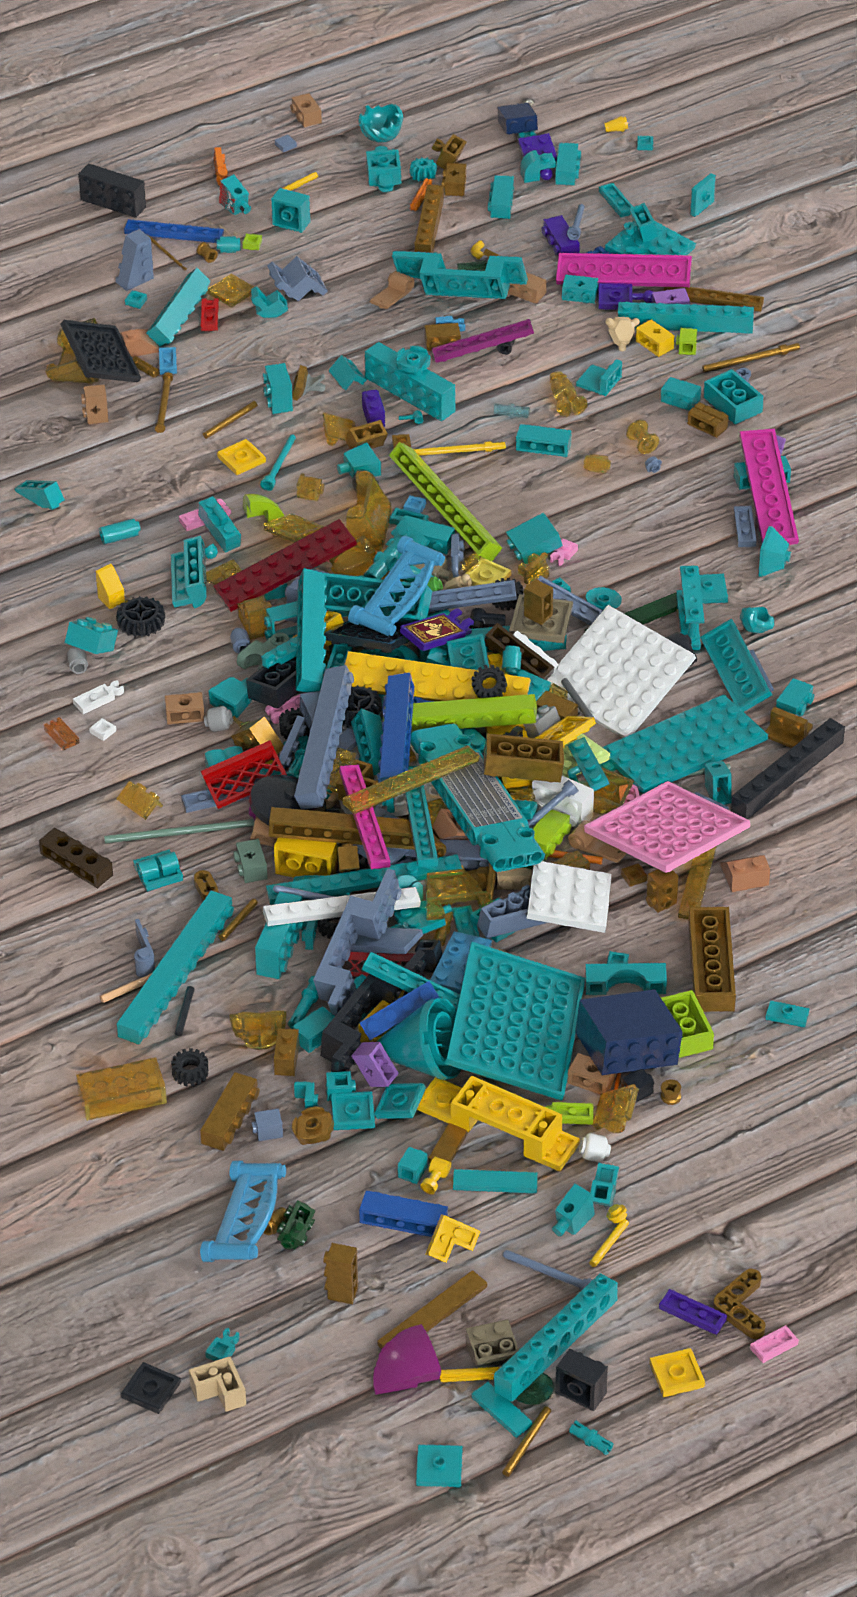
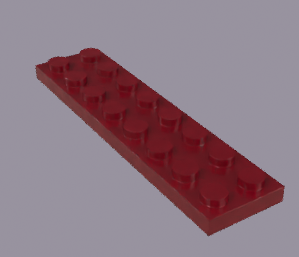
[213,519,357,612]

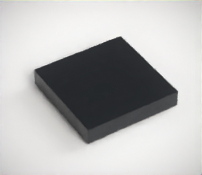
[121,1362,181,1414]

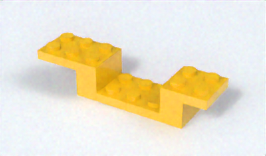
[417,1076,580,1172]

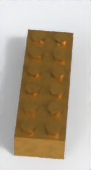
[688,907,736,1012]

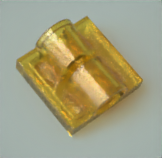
[592,1084,639,1133]

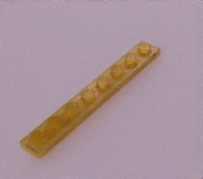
[343,745,480,814]

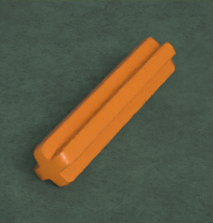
[410,178,432,211]

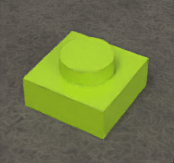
[243,234,262,250]

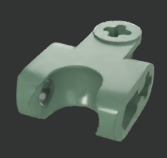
[237,633,289,670]

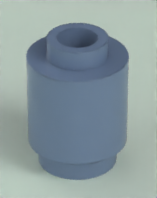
[230,628,251,654]

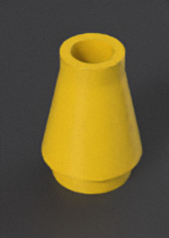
[604,116,628,132]

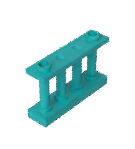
[676,566,705,650]

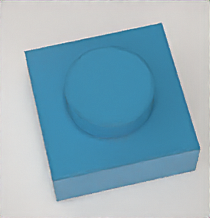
[403,495,426,514]

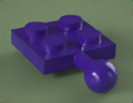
[518,133,558,180]
[599,283,653,310]

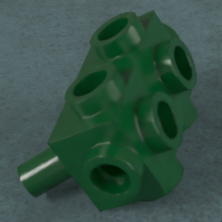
[276,1200,316,1250]

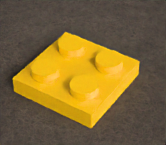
[217,439,266,475]
[649,1348,705,1397]

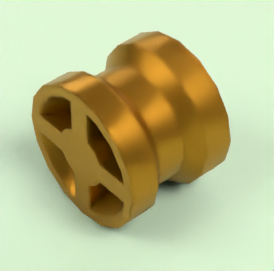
[661,1079,681,1105]

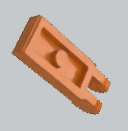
[214,147,228,186]

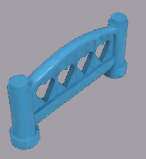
[348,536,445,636]
[200,1161,286,1262]

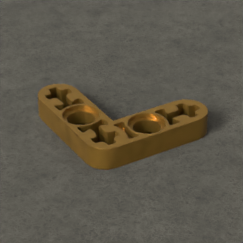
[713,1269,766,1339]

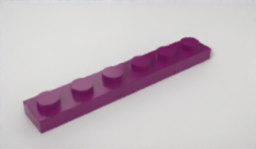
[432,319,534,363]

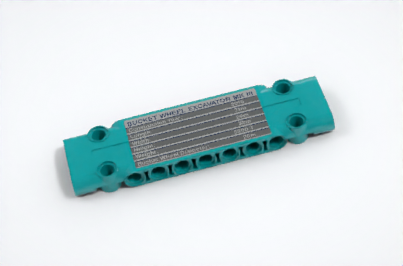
[410,724,545,872]

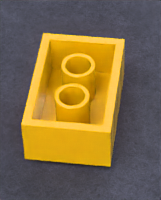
[274,837,338,878]

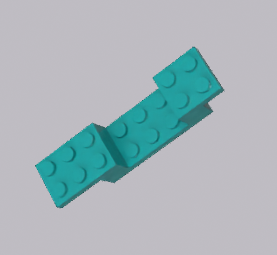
[392,251,528,299]

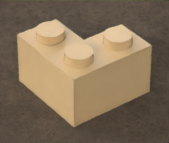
[189,1356,246,1412]

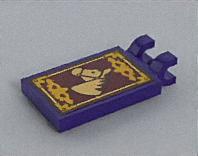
[400,608,474,651]

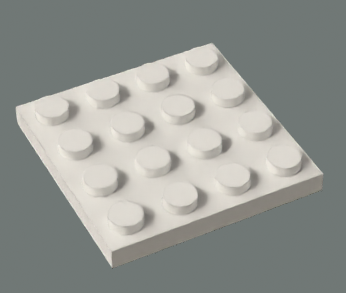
[526,861,611,933]

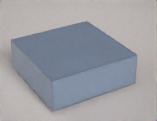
[275,135,297,152]

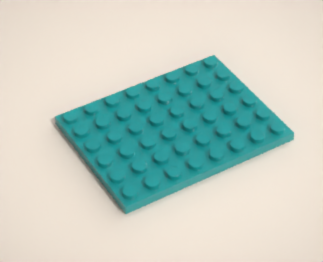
[445,942,586,1101]

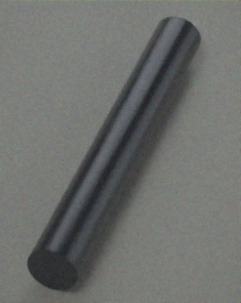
[175,986,195,1036]

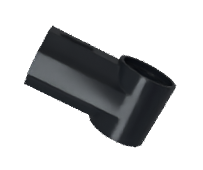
[469,608,506,629]

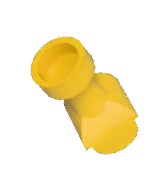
[420,1156,451,1194]

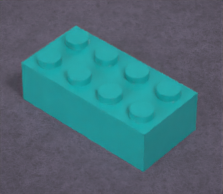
[255,892,304,979]

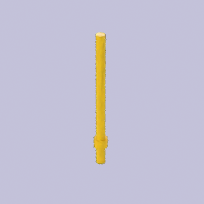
[413,441,506,456]

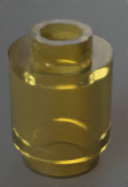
[584,454,611,473]

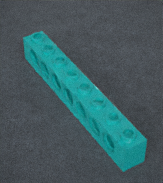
[494,1273,618,1402]

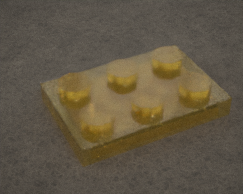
[263,513,324,543]

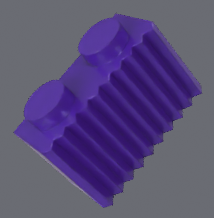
[362,390,386,427]

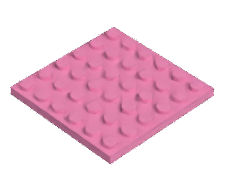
[584,781,750,873]

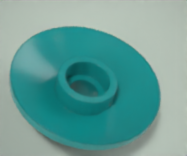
[585,587,622,610]

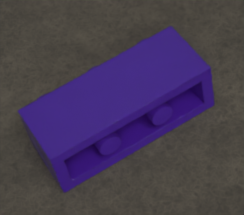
[542,215,580,257]

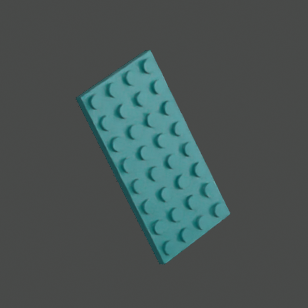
[602,694,768,794]

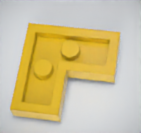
[426,1215,481,1263]

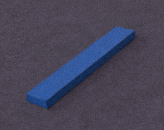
[124,219,224,243]

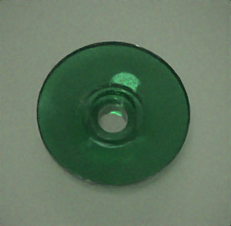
[516,1373,554,1405]

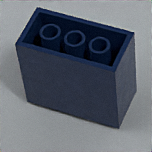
[575,989,683,1075]

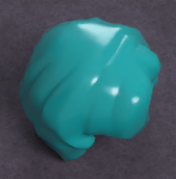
[740,607,775,633]

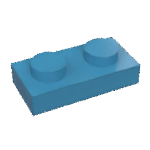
[159,347,177,375]

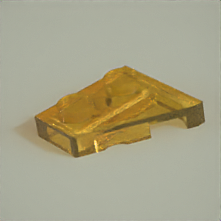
[206,559,242,585]

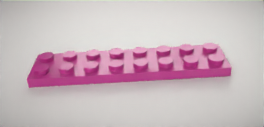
[556,253,692,287]
[739,429,799,545]

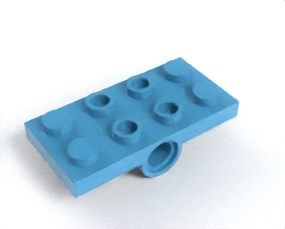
[430,931,492,994]

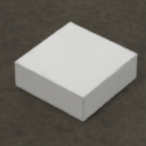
[89,718,116,741]

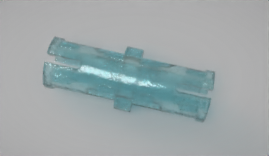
[494,403,530,418]

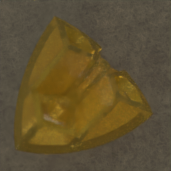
[229,1010,287,1050]

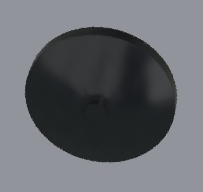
[249,775,326,825]

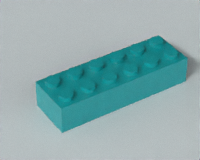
[365,342,456,422]
[324,573,433,624]

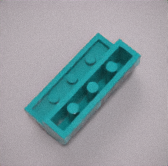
[171,536,207,608]

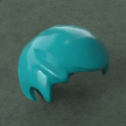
[358,104,403,143]

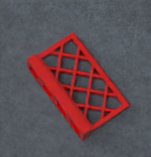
[201,740,287,809]

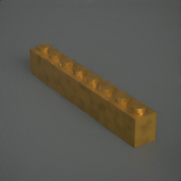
[268,807,415,850]

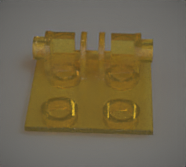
[323,413,356,446]

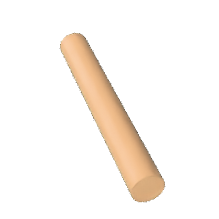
[100,973,152,1003]

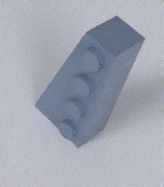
[477,885,548,938]

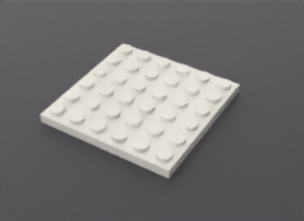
[547,605,696,738]

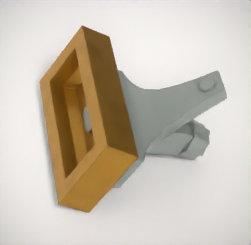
[292,365,325,401]

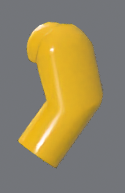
[470,240,484,260]

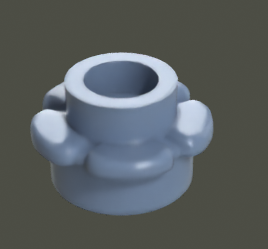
[645,456,662,473]

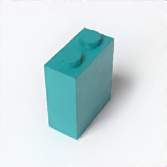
[506,512,563,565]

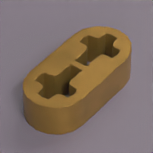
[194,870,219,901]

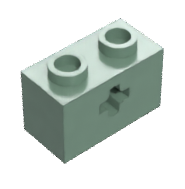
[233,839,268,883]

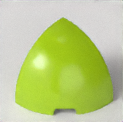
[243,494,286,526]

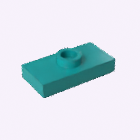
[766,1000,810,1028]

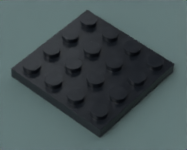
[60,320,142,383]
[324,621,410,653]

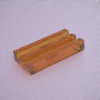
[44,717,80,751]

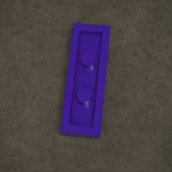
[659,1289,727,1335]

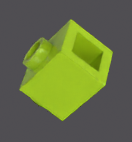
[676,328,697,355]

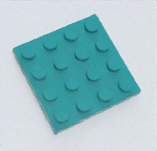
[604,221,696,255]

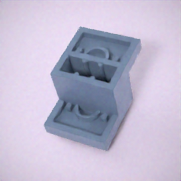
[267,256,328,301]

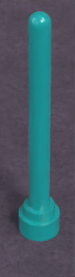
[260,434,296,491]

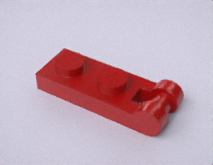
[201,298,219,331]

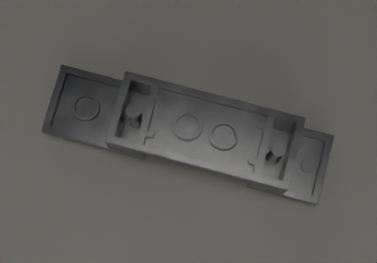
[320,949,426,1072]

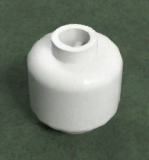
[579,1133,611,1162]

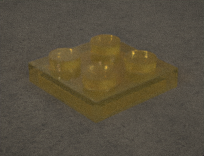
[208,273,254,308]

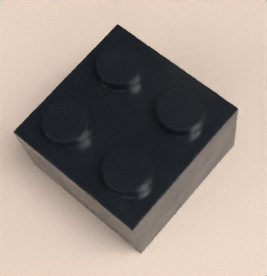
[556,1348,608,1411]

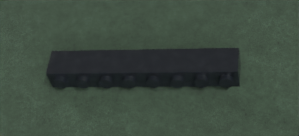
[731,718,845,819]

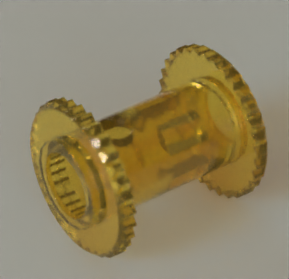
[626,420,659,454]

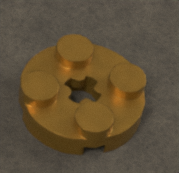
[292,1107,334,1145]

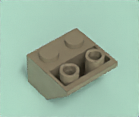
[466,1319,519,1365]

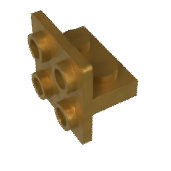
[765,707,813,748]

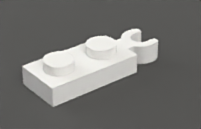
[73,680,124,714]

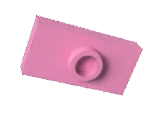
[750,1325,799,1363]

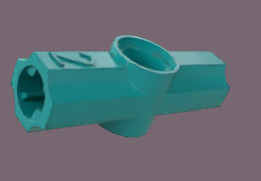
[364,539,402,579]

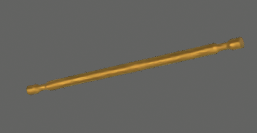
[146,234,187,271]

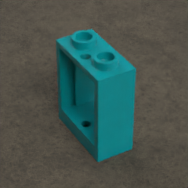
[264,601,298,640]

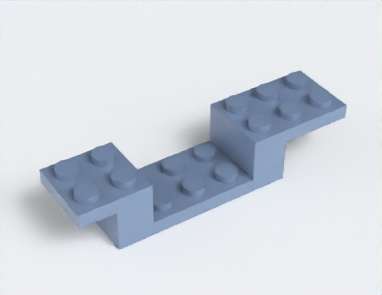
[313,868,402,1016]

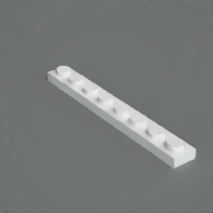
[263,887,421,926]

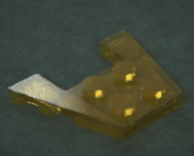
[426,869,494,921]

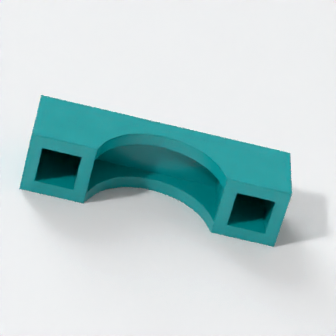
[585,963,667,995]

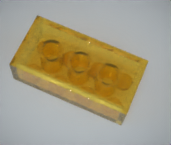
[76,1057,167,1121]

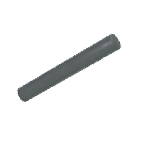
[561,678,595,719]

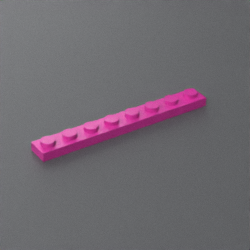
[339,765,391,869]

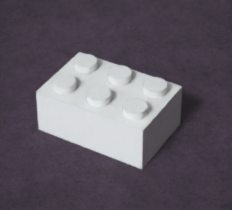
[532,776,594,828]

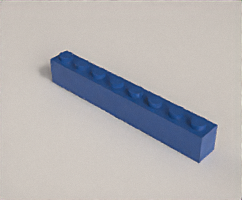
[377,672,415,792]

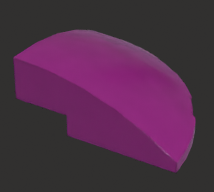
[373,1324,441,1395]

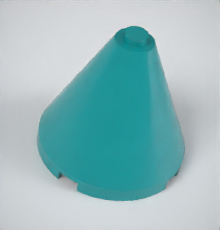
[377,998,462,1080]

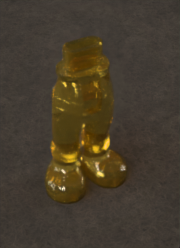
[550,371,588,417]

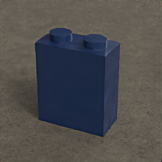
[497,103,538,135]

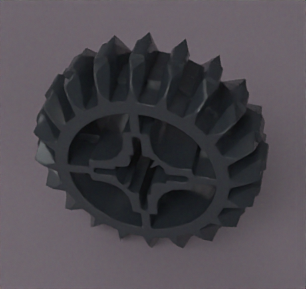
[116,596,166,638]
[342,685,382,728]

